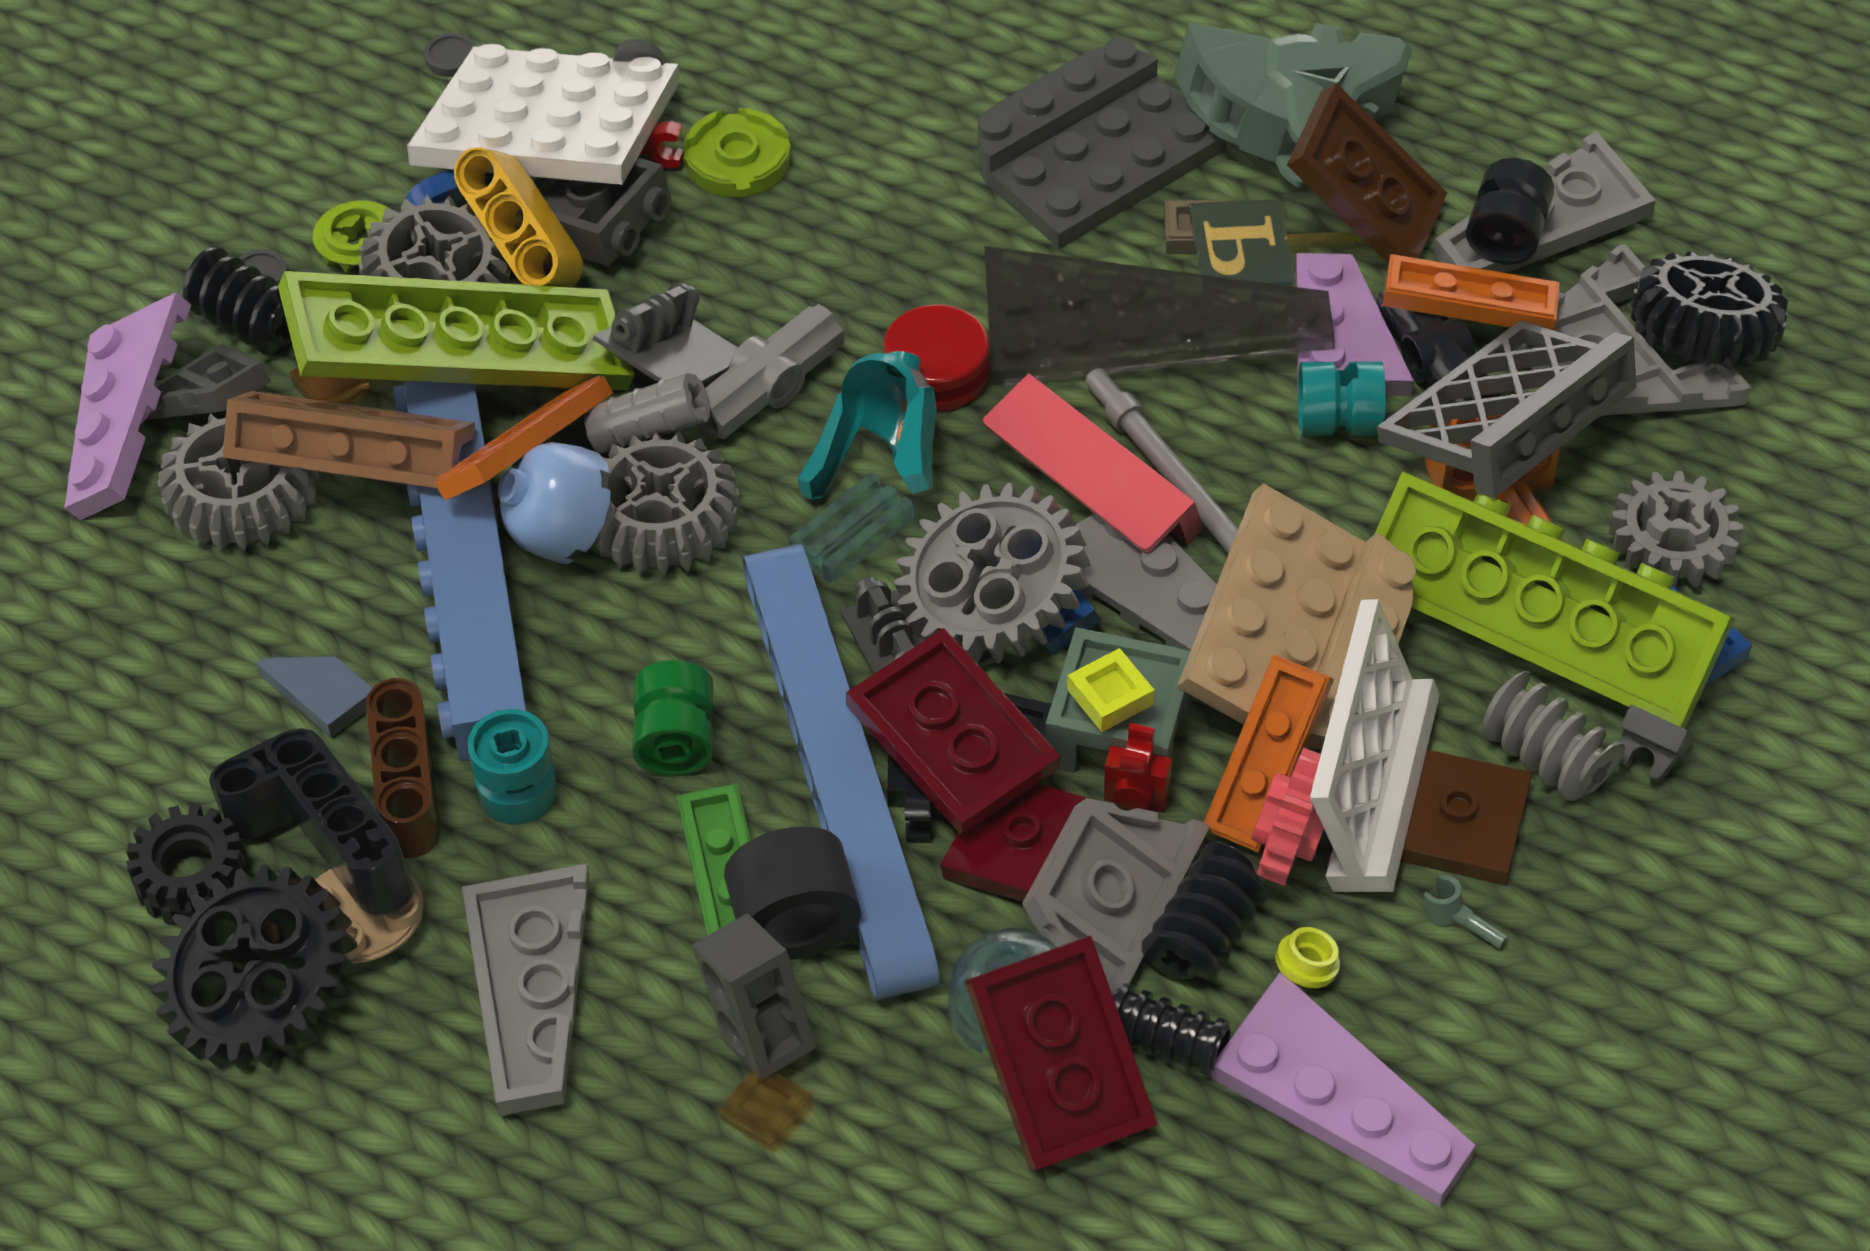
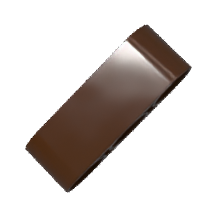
[366,678,440,858]

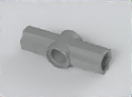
[698,304,845,441]

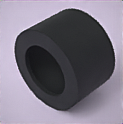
[724,826,861,960]

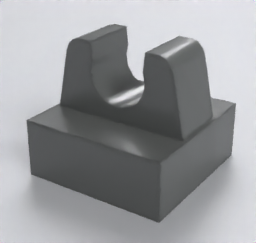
[1619,704,1694,782]

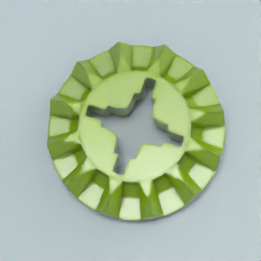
[313,201,390,273]

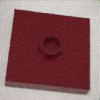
[940,783,1091,902]

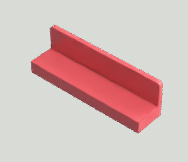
[983,373,1204,553]

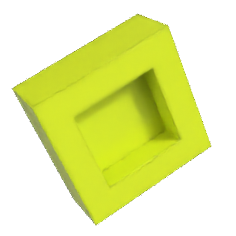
[1067,648,1155,732]

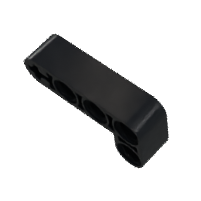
[209,728,414,915]

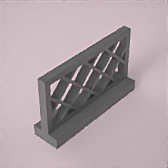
[1377,320,1637,498]

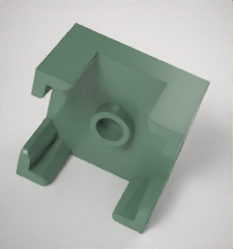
[1045,627,1192,772]

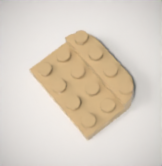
[1177,483,1416,749]

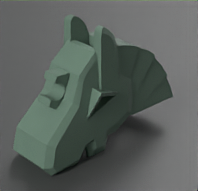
[1174,23,1412,189]

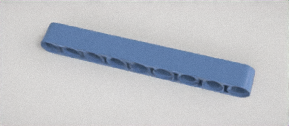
[742,543,940,1000]

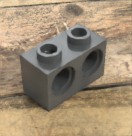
[692,913,817,1080]

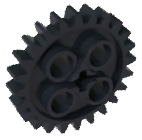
[151,865,358,1071]

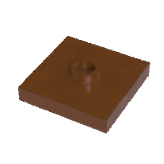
[1400,749,1532,885]

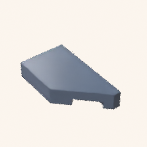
[256,656,372,738]

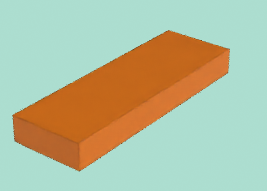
[1382,254,1560,330]
[1204,654,1334,853]

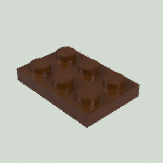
[1287,83,1447,263]

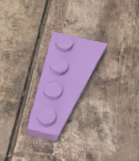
[64,292,191,520]
[1211,971,1476,1207]

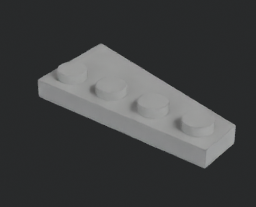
[1434,131,1656,273]

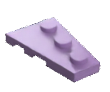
[1295,253,1414,396]

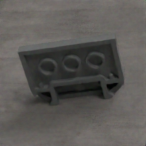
[978,38,1227,249]

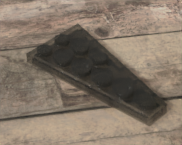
[984,246,1335,385]

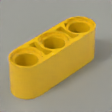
[454,147,583,287]

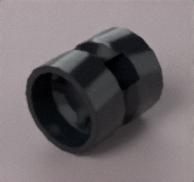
[1466,157,1555,265]

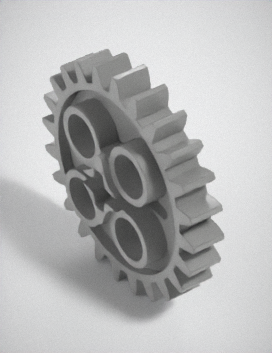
[894,483,1090,664]

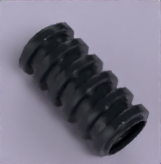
[1113,983,1231,1075]

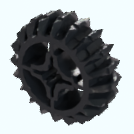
[1630,251,1788,369]

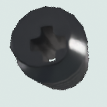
[183,246,292,356]
[1141,841,1268,982]

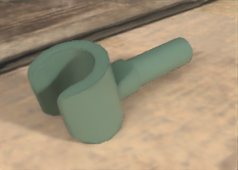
[1424,875,1508,949]

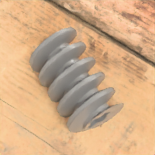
[1483,671,1625,801]

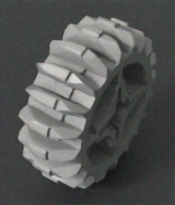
[359,194,511,284]
[158,413,319,552]
[595,431,740,577]

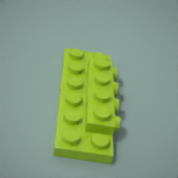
[278,271,635,390]
[1374,471,1736,729]

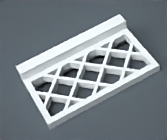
[1310,599,1440,892]

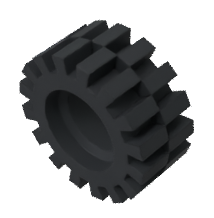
[126,804,249,926]

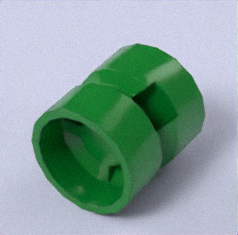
[632,660,714,777]

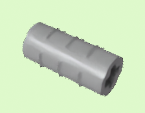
[584,373,710,455]

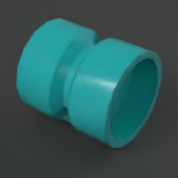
[1298,361,1386,436]
[468,709,557,825]

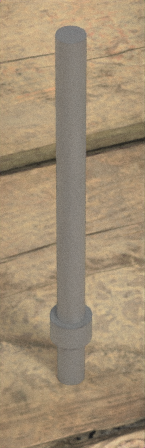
[1085,368,1238,554]

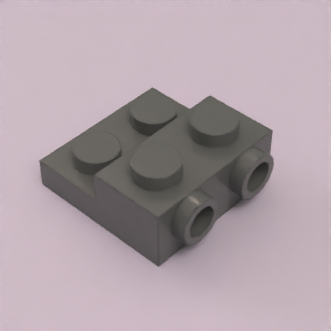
[515,158,671,267]

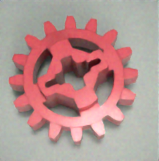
[1251,747,1324,887]

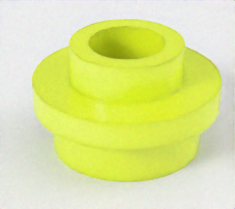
[1275,927,1340,988]

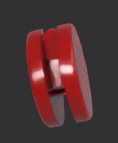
[883,304,990,412]

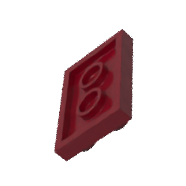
[846,628,1061,835]
[964,935,1158,1170]

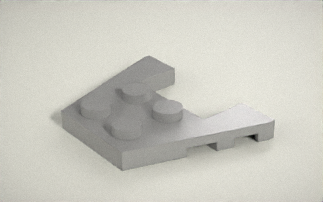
[1516,244,1751,416]

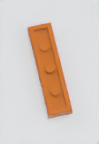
[435,375,613,501]

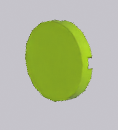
[683,108,791,197]

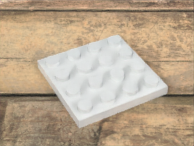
[407,44,679,185]

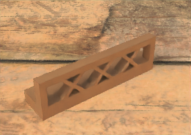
[223,391,475,488]

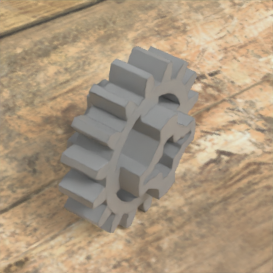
[1609,471,1743,587]

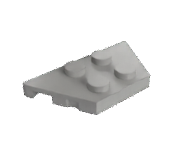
[1022,798,1209,995]

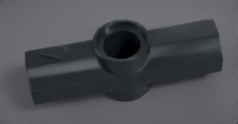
[1377,289,1501,404]

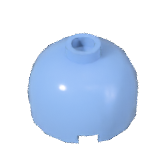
[498,442,611,565]

